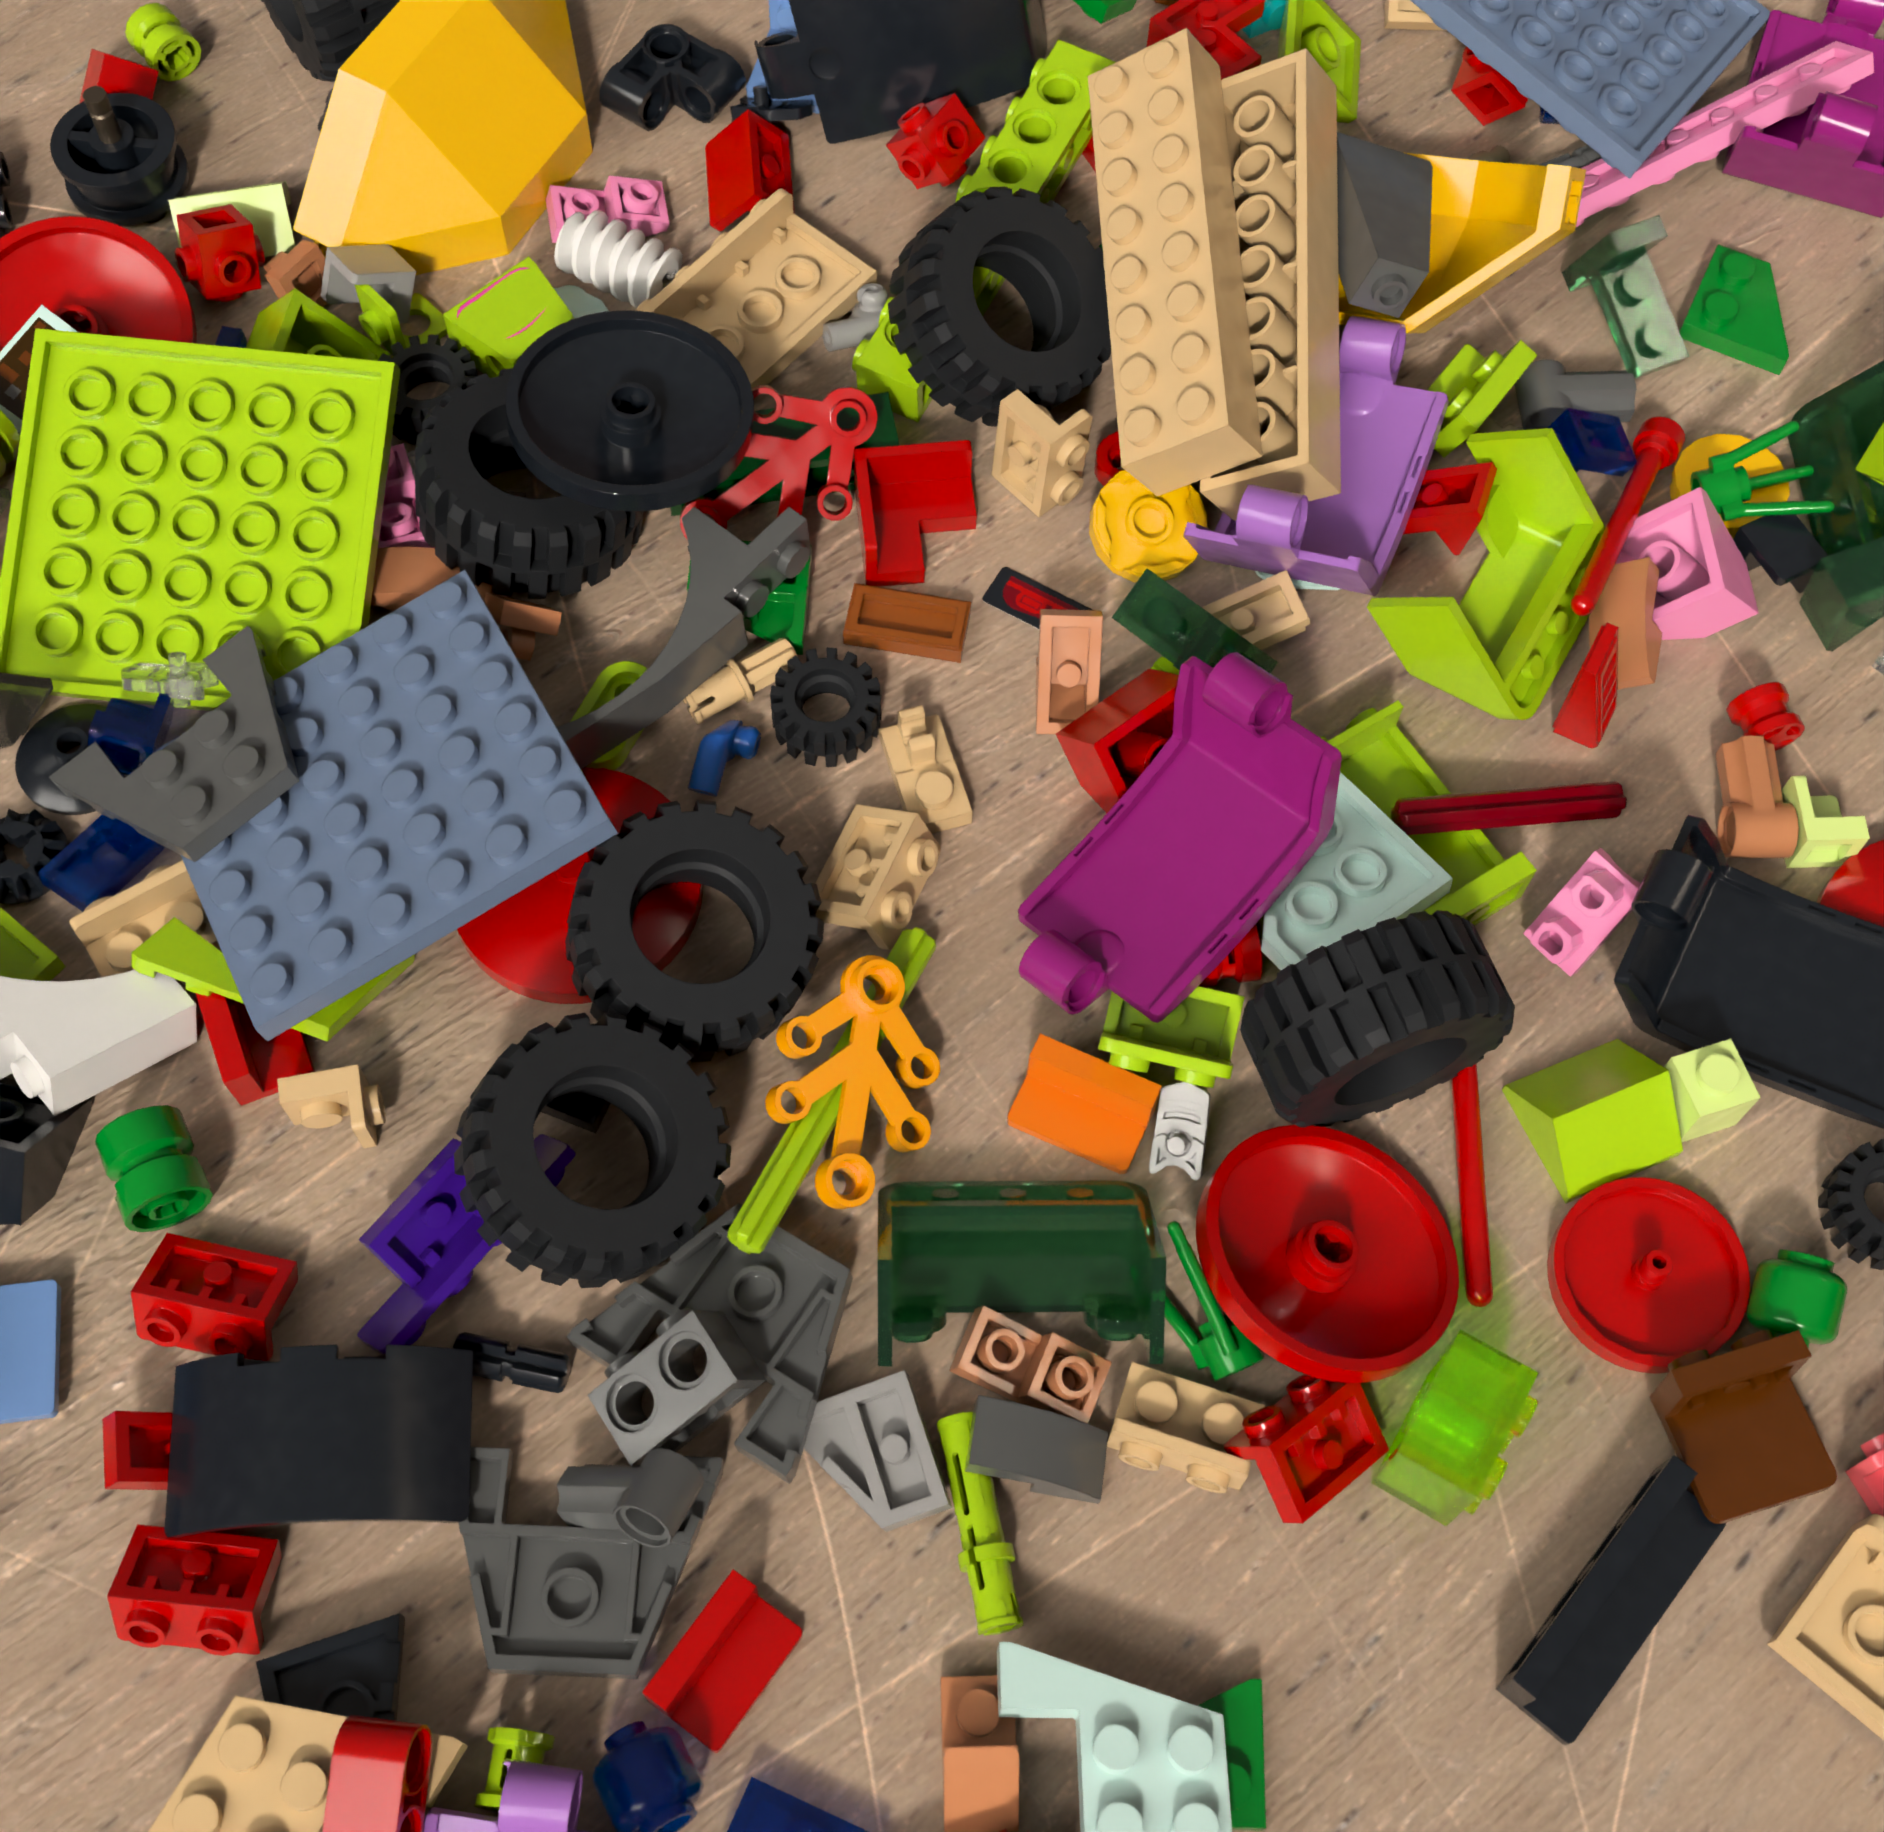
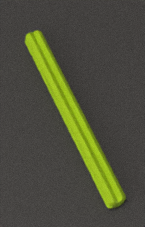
[727,927,936,1254]

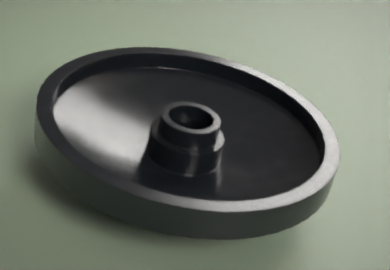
[506,310,754,511]

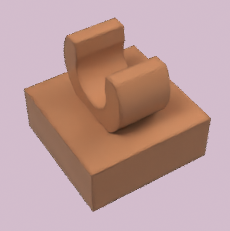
[264,240,327,307]
[484,593,562,661]

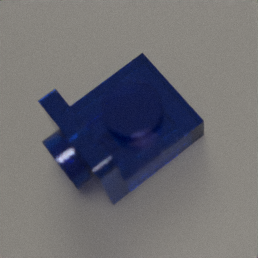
[1548,408,1637,477]

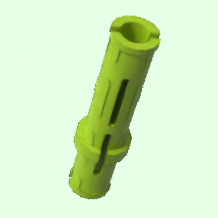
[937,1412,1024,1636]

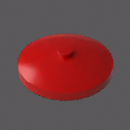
[0,216,197,352]
[457,767,703,1004]
[1196,1125,1459,1383]

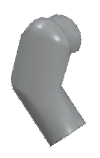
[822,283,888,352]

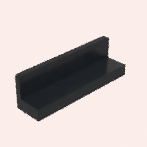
[1496,1455,1726,1745]

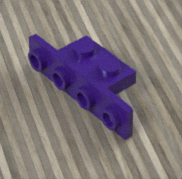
[357,1134,576,1355]

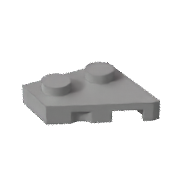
[804,1370,953,1532]

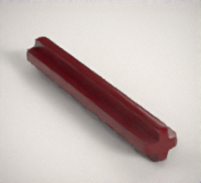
[1391,781,1627,835]

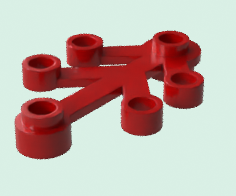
[680,385,877,539]

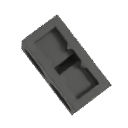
[588,1308,767,1466]

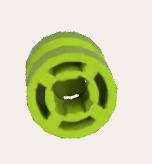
[125,3,201,81]

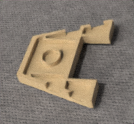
[148,1696,468,1832]

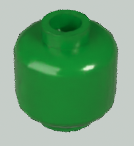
[1746,1249,1847,1349]

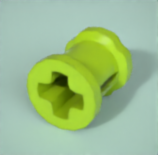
[474,1727,555,1812]

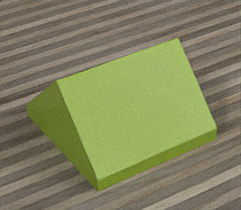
[1277,0,1361,123]
[1502,1039,1683,1204]

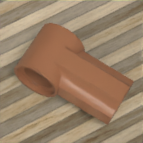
[1716,736,1799,859]

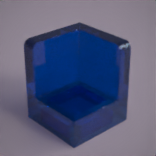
[88,686,175,774]

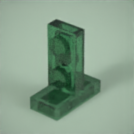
[1562,215,1689,379]
[1112,568,1278,673]

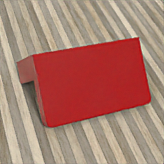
[705,109,795,232]
[195,992,315,1106]
[642,1569,803,1753]

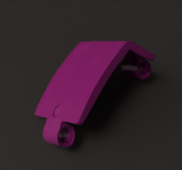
[1722,0,1884,218]
[1018,652,1342,1023]

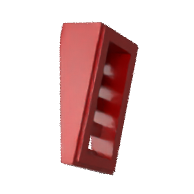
[1552,622,1619,748]

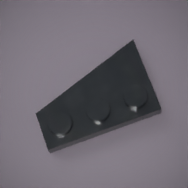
[256,1613,405,1721]

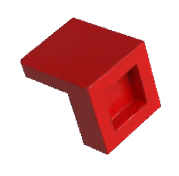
[79,49,159,103]

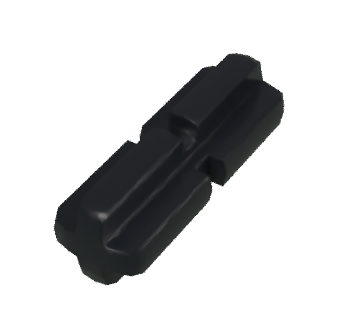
[453,1332,571,1393]

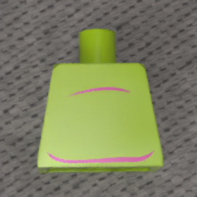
[443,256,574,378]

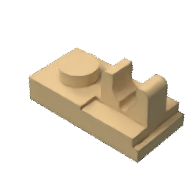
[1175,570,1311,668]
[878,705,973,834]

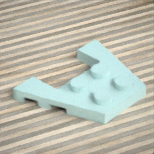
[997,1642,1232,1832]

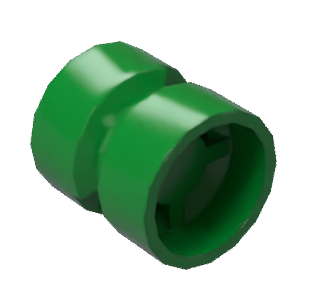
[95,1105,213,1232]

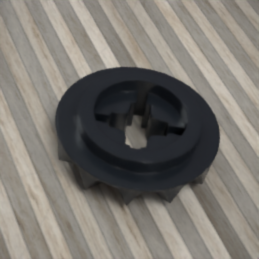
[0,808,70,904]

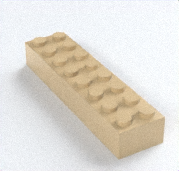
[1088,28,1263,496]
[1200,48,1341,521]

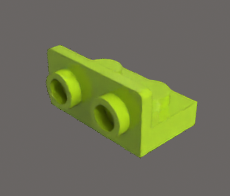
[1427,340,1537,458]

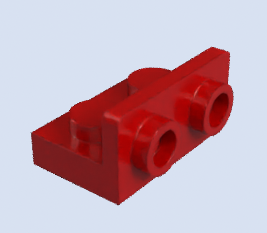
[131,1233,298,1361]
[1223,1374,1389,1524]
[107,1524,282,1656]

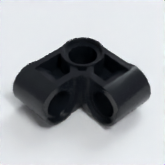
[599,24,746,131]

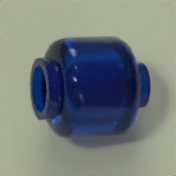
[592,1721,704,1832]

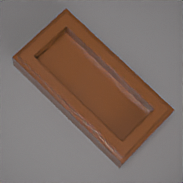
[843,583,971,663]

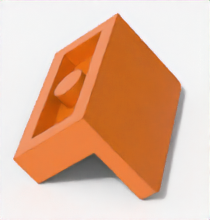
[1007,1033,1162,1174]

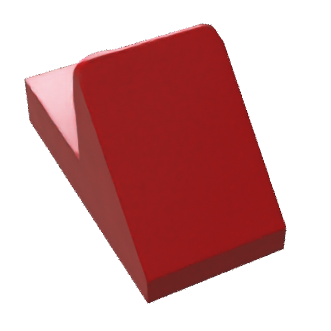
[1403,462,1497,556]

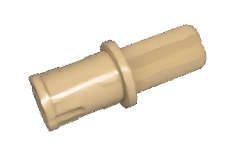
[683,638,798,725]

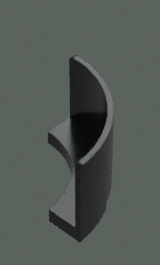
[164,1345,473,1538]

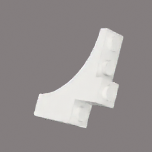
[0,969,197,1116]

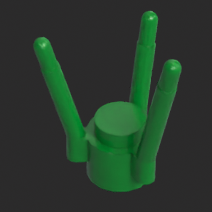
[1690,421,1835,522]
[1133,1221,1265,1381]

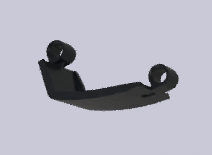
[754,0,1047,144]
[1614,815,1884,1129]

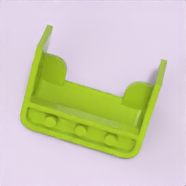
[1366,428,1606,720]

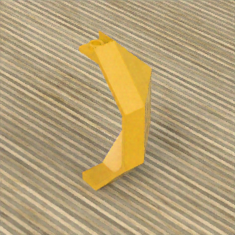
[293,0,593,275]
[1339,152,1586,334]

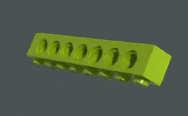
[852,39,1116,423]

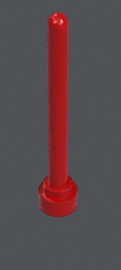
[1571,416,1685,616]
[1451,1063,1493,1307]

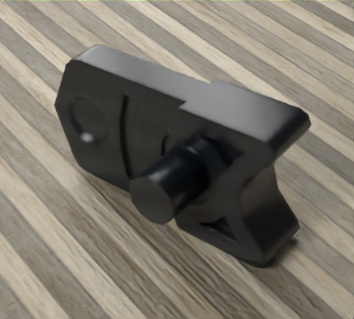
[730,85,812,123]

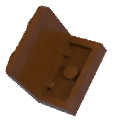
[1650,1330,1837,1524]

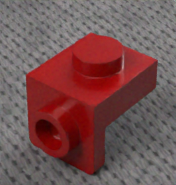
[102,1411,173,1490]

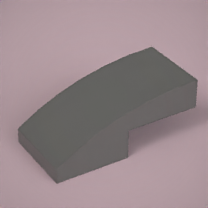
[965,1395,1109,1504]

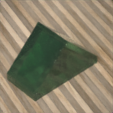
[1799,537,1884,652]

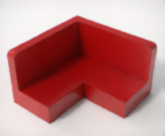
[1146,0,1265,80]
[854,440,977,587]

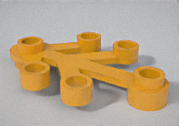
[765,955,940,1209]

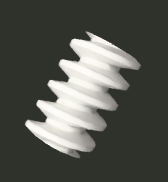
[554,210,682,309]

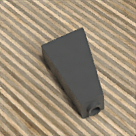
[1337,132,1433,318]

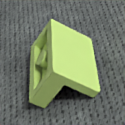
[169,181,296,257]

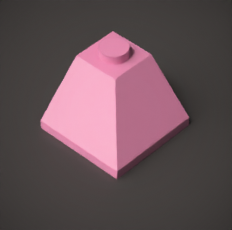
[1616,487,1759,640]

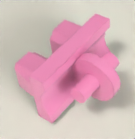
[1523,848,1641,977]

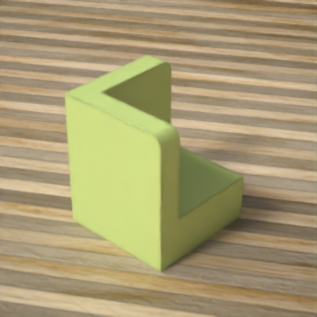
[1782,775,1870,868]

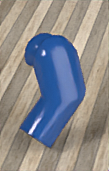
[688,720,761,797]

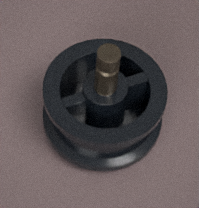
[50,86,189,226]

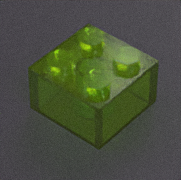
[1371,1329,1538,1526]

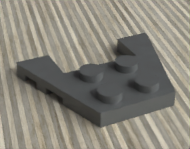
[49,626,299,862]
[567,1203,853,1484]
[458,1447,724,1679]

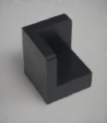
[1733,515,1830,593]

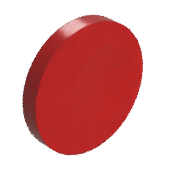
[1547,1177,1750,1374]

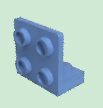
[0,1280,61,1424]

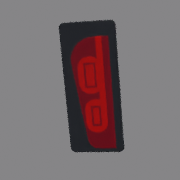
[982,567,1093,629]

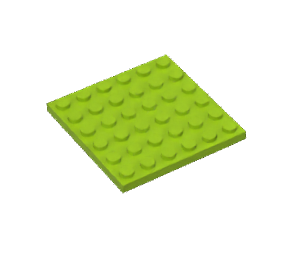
[0,328,400,711]

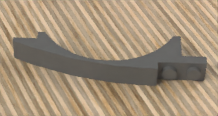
[557,507,811,770]

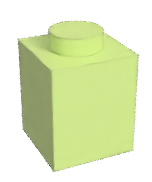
[1664,1039,1761,1142]

